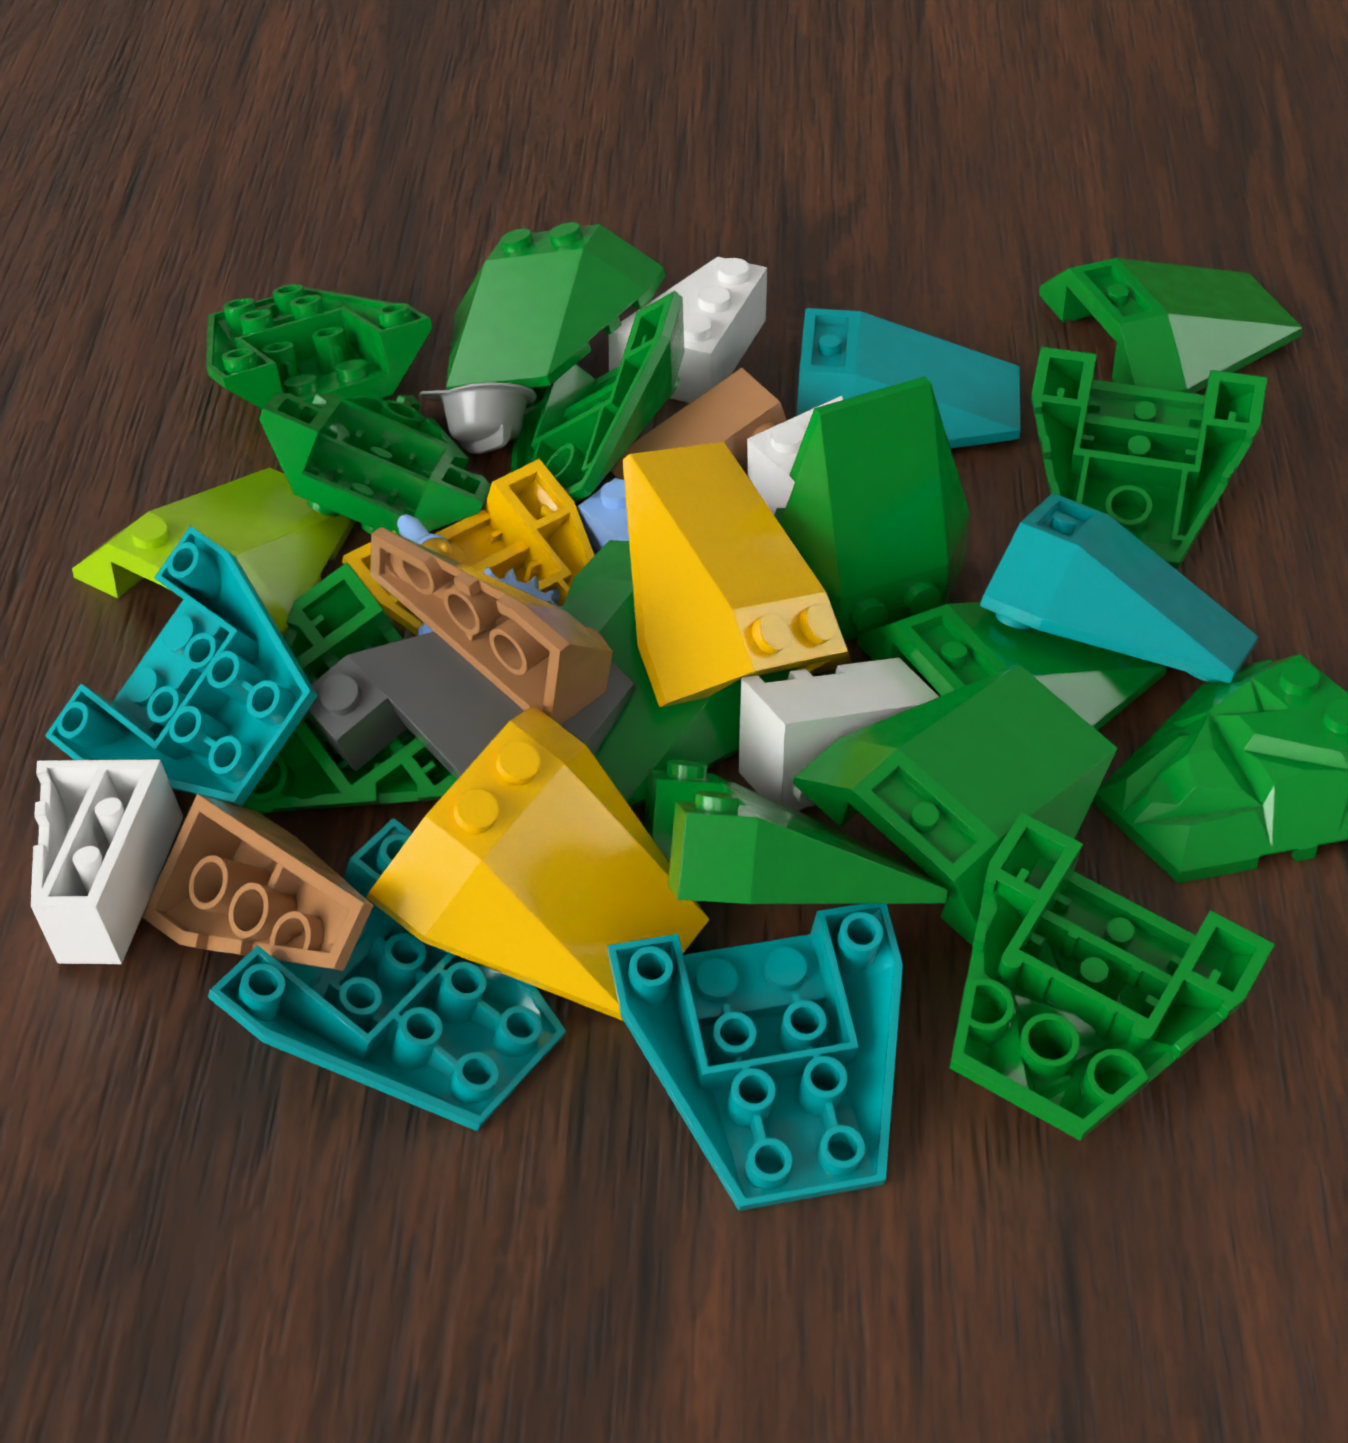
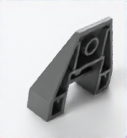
[306,600,636,779]

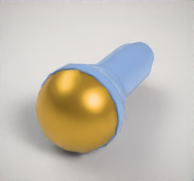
[397,514,453,559]

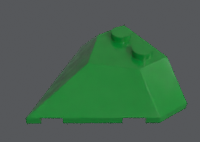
[259,393,491,536]
[242,563,457,813]

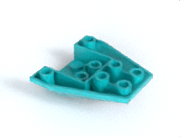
[796,308,1020,448]
[980,493,1258,684]
[45,526,318,807]
[208,818,566,1131]
[607,904,903,1211]

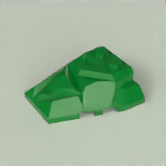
[1093,654,1348,884]
[949,812,1275,1141]

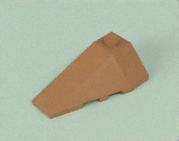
[370,527,613,725]
[142,794,374,971]

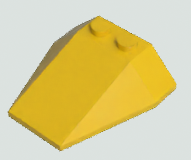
[623,441,852,708]
[342,459,595,636]
[366,705,709,1021]

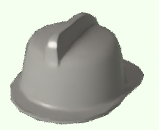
[419,382,537,454]

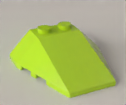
[72,468,356,637]

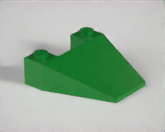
[644,760,948,904]

